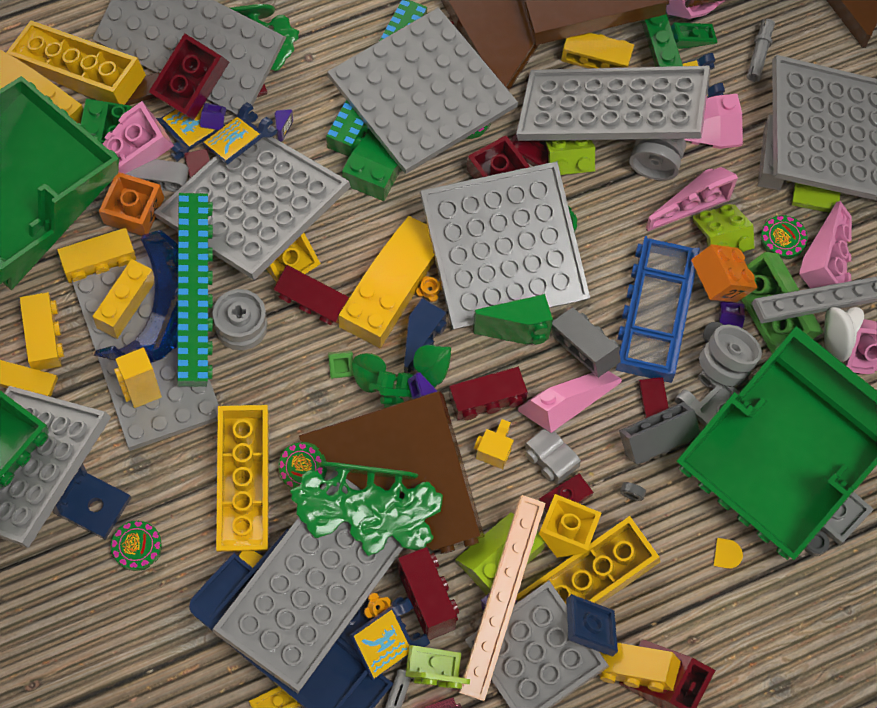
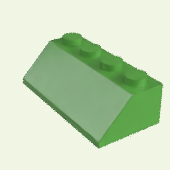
[741,252,824,354]

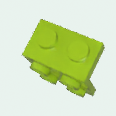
[544,140,595,175]
[693,204,755,252]
[405,645,470,689]

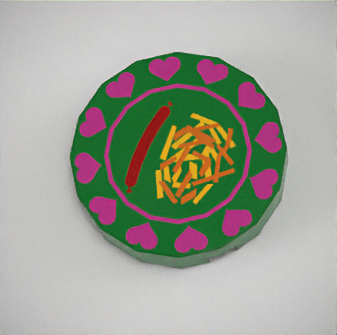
[761,215,808,259]
[279,442,327,489]
[111,520,162,571]

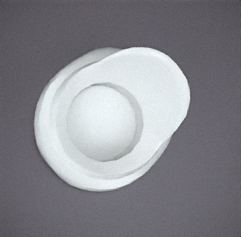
[824,307,864,362]

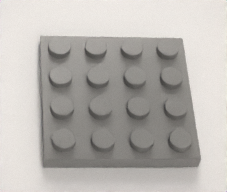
[465,581,609,708]

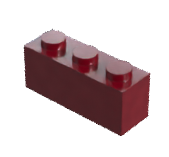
[273,265,350,326]
[448,366,528,421]

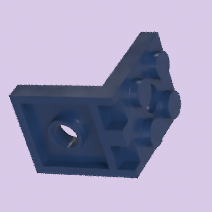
[52,463,131,540]

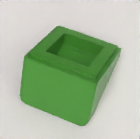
[328,350,354,379]

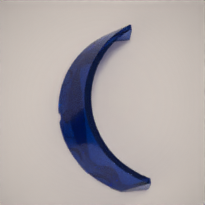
[94,230,178,363]

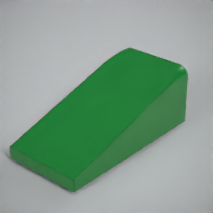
[671,22,718,49]

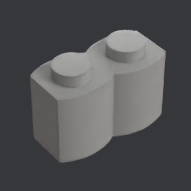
[525,429,581,485]

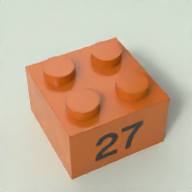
[99,172,164,237]
[691,244,758,302]

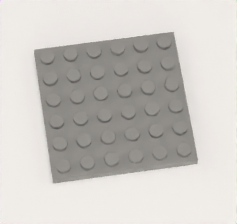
[327,7,518,174]
[772,55,877,200]
[154,137,351,280]
[420,162,590,330]
[0,386,111,548]

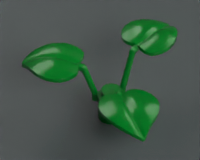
[352,345,451,393]

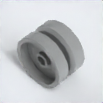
[629,139,687,181]
[212,289,268,351]
[699,325,762,387]

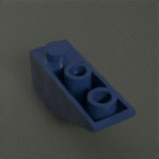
[404,298,447,373]

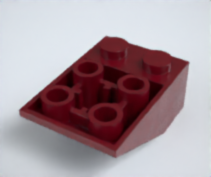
[619,639,716,708]

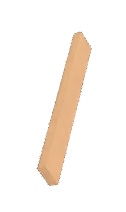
[458,495,546,701]

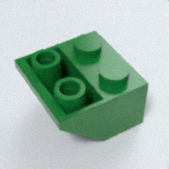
[81,99,132,144]

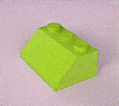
[455,512,546,595]

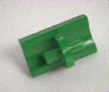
[369,371,414,408]

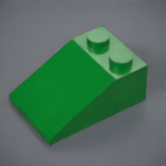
[342,130,401,201]
[473,294,553,345]

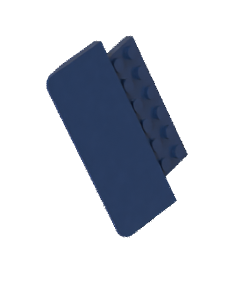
[189,529,406,708]

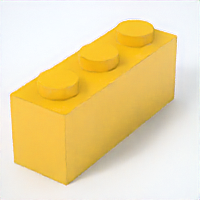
[561,33,634,68]
[57,228,137,284]
[93,259,155,339]
[20,292,65,370]
[114,347,162,408]
[598,643,681,692]

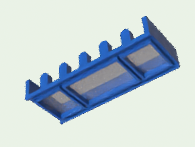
[616,236,700,383]

